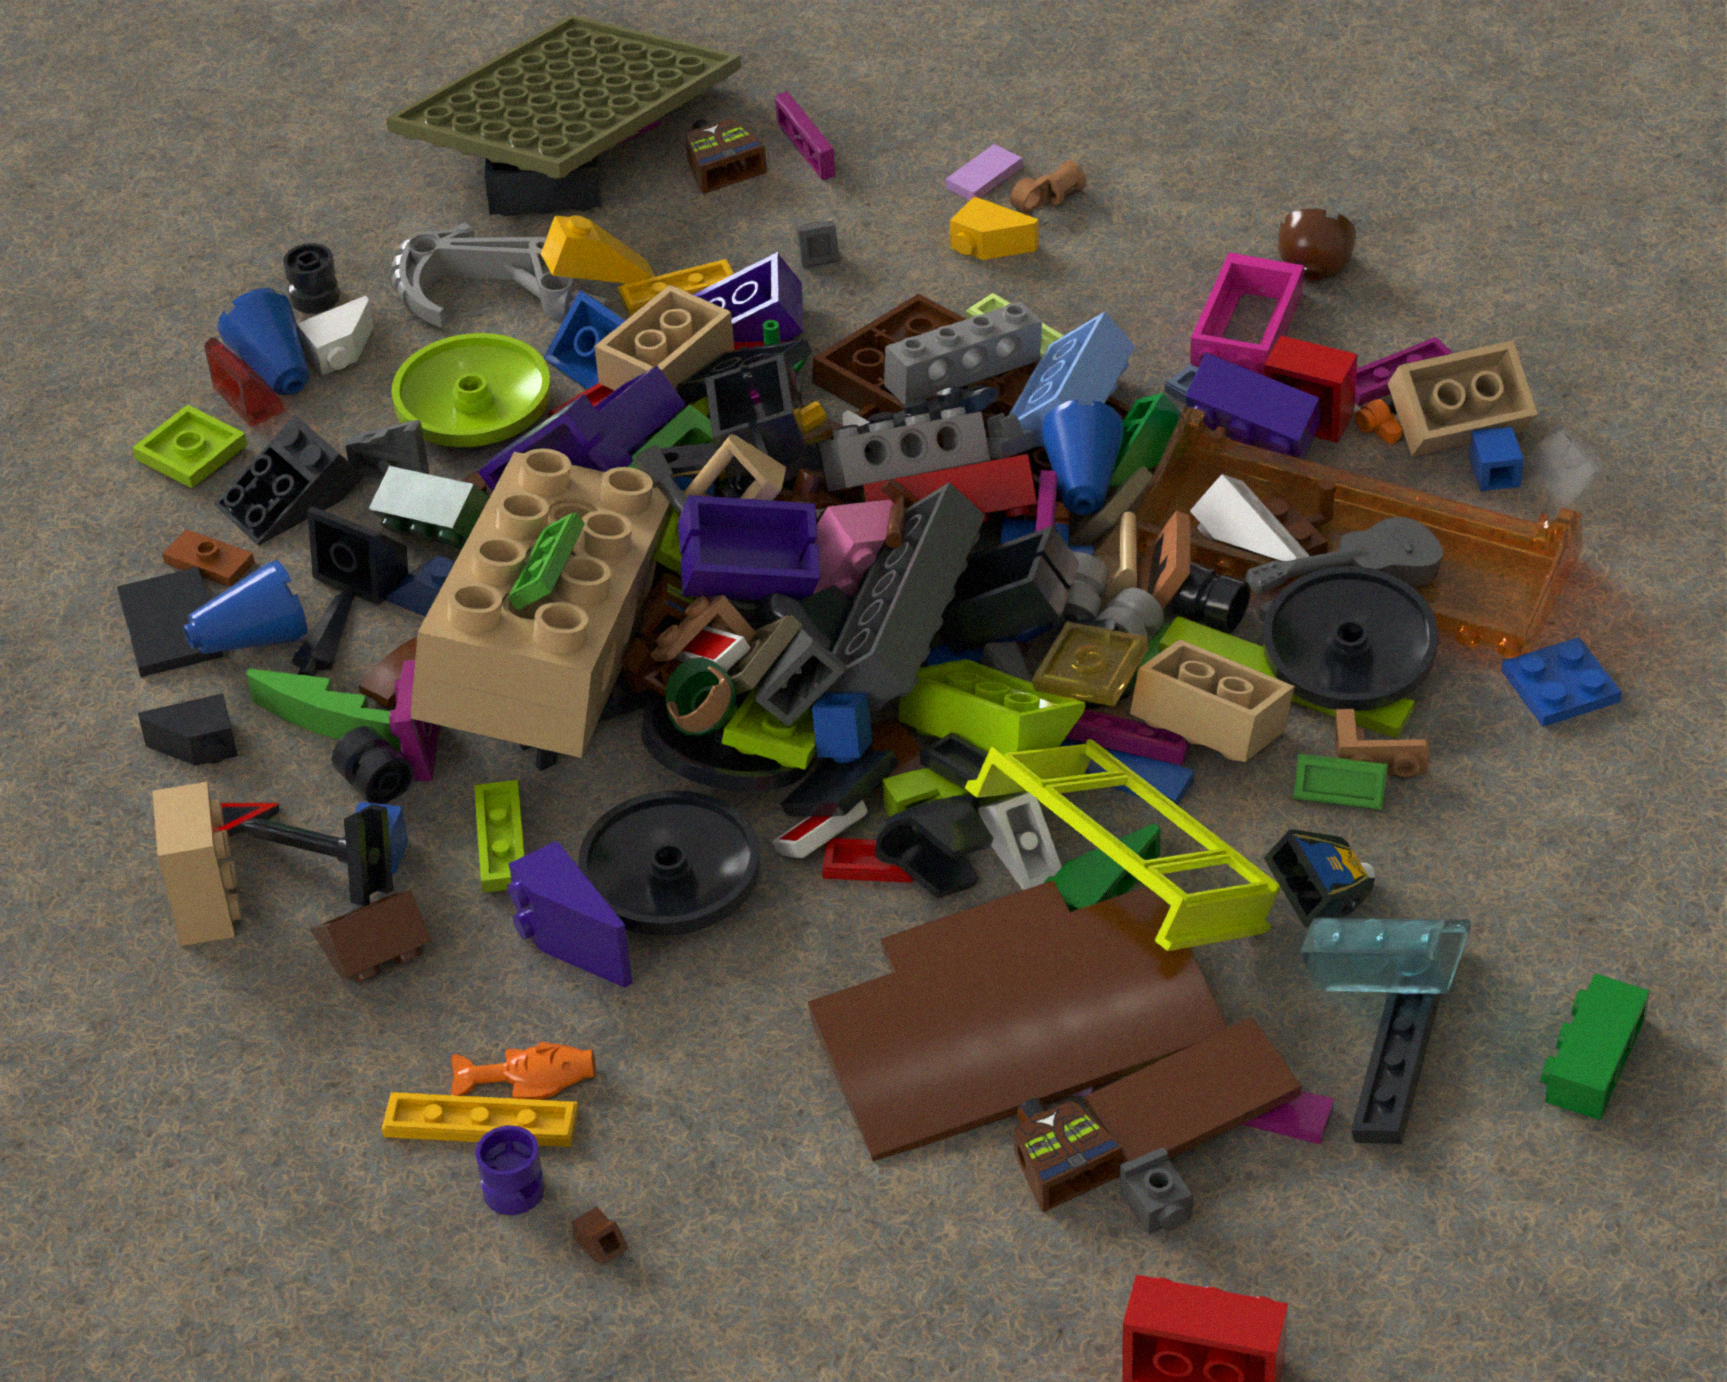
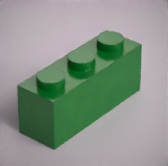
[1540,973,1650,1120]

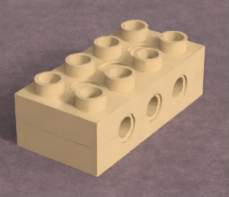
[411,449,672,758]

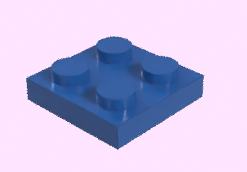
[1501,637,1622,727]

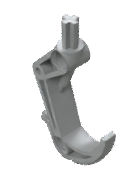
[391,223,612,328]

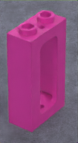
[1190,252,1304,376]

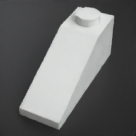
[1190,474,1310,562]

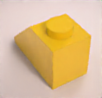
[950,196,1039,260]

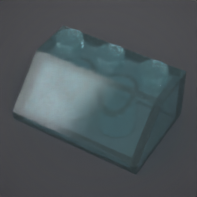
[1300,918,1471,994]

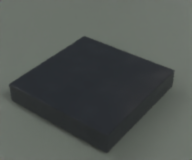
[780,750,899,817]

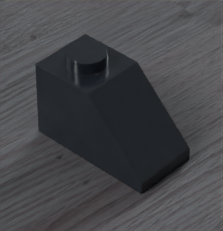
[138,693,238,766]

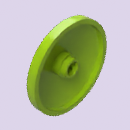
[392,333,551,447]

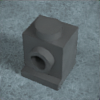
[1120,1147,1193,1235]

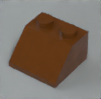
[310,890,432,983]

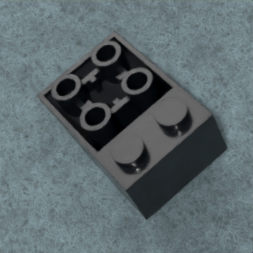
[214,415,364,545]

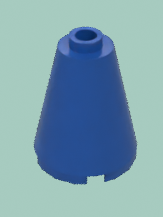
[217,288,310,395]
[1042,400,1124,515]
[183,560,308,654]

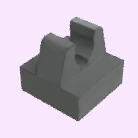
[796,220,840,267]
[987,413,1038,459]

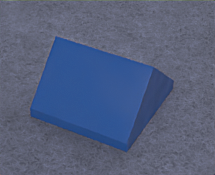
[543,290,626,389]

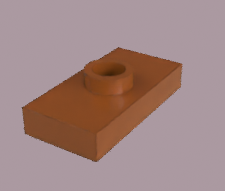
[162,529,255,587]

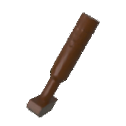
[881,479,920,548]

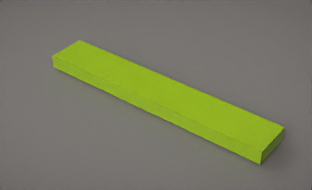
[1159,616,1415,739]

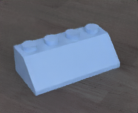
[1008,311,1135,447]

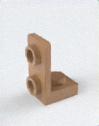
[650,595,756,662]
[1335,709,1429,777]

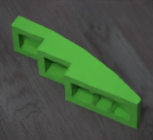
[246,668,401,753]

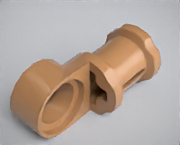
[1010,160,1086,215]

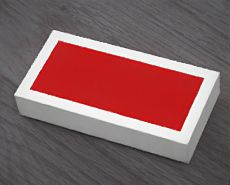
[675,626,750,671]
[772,800,868,858]

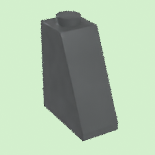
[755,627,847,727]

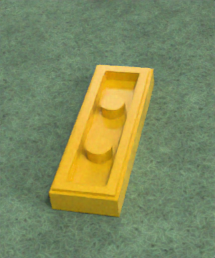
[617,259,734,317]

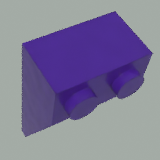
[693,252,803,342]
[507,841,633,988]

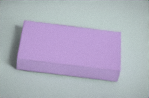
[946,144,1022,200]

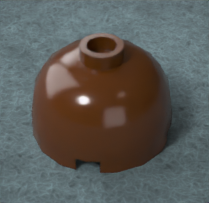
[1278,209,1356,282]

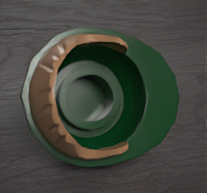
[665,657,738,737]

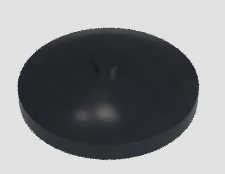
[1263,566,1438,711]
[641,690,815,792]
[578,791,760,936]

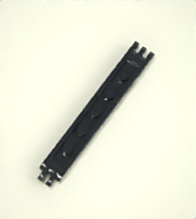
[728,385,999,491]

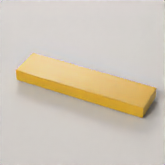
[382,1092,579,1147]

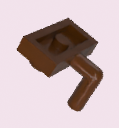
[1262,478,1335,556]

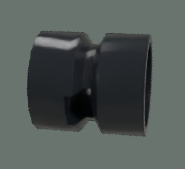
[283,243,340,314]
[1172,562,1251,634]
[331,726,413,805]

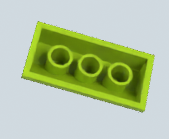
[899,659,1085,755]

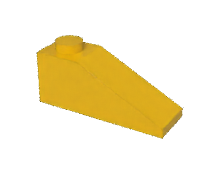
[541,215,656,284]

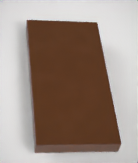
[1085,1016,1302,1164]

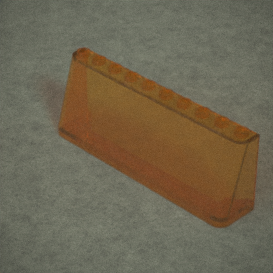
[1135,406,1582,658]

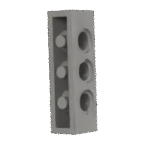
[884,301,1042,404]
[819,407,991,492]

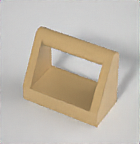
[683,434,786,501]
[1095,512,1137,614]

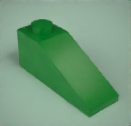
[1109,393,1193,489]
[1044,824,1161,912]

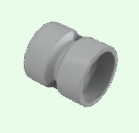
[1052,552,1109,627]
[1095,587,1164,657]

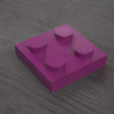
[389,660,441,781]

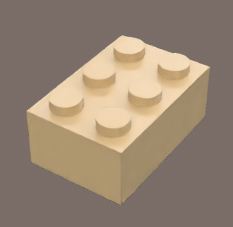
[595,285,734,393]
[1388,340,1538,457]
[1130,640,1295,762]
[152,782,242,946]

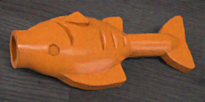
[451,1041,596,1100]

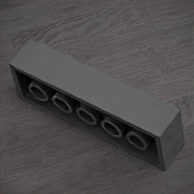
[823,482,985,714]

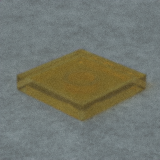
[1032,622,1149,707]

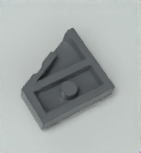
[345,420,430,480]

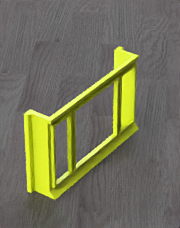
[965,739,1281,951]

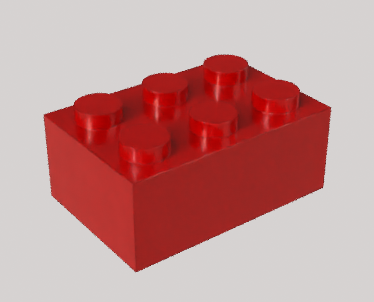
[1122,1275,1288,1382]

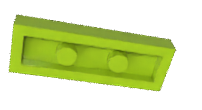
[474,780,525,893]

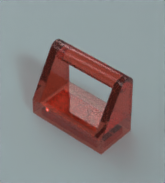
[204,338,285,427]

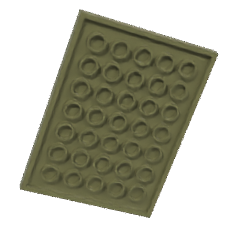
[386,15,741,179]

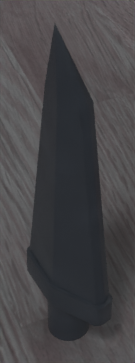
[292,591,354,677]

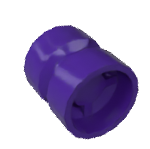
[475,1125,545,1215]

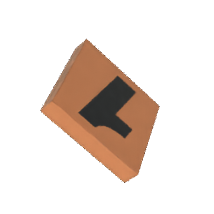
[1137,510,1190,610]

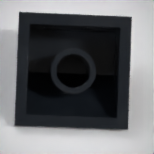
[307,506,409,605]

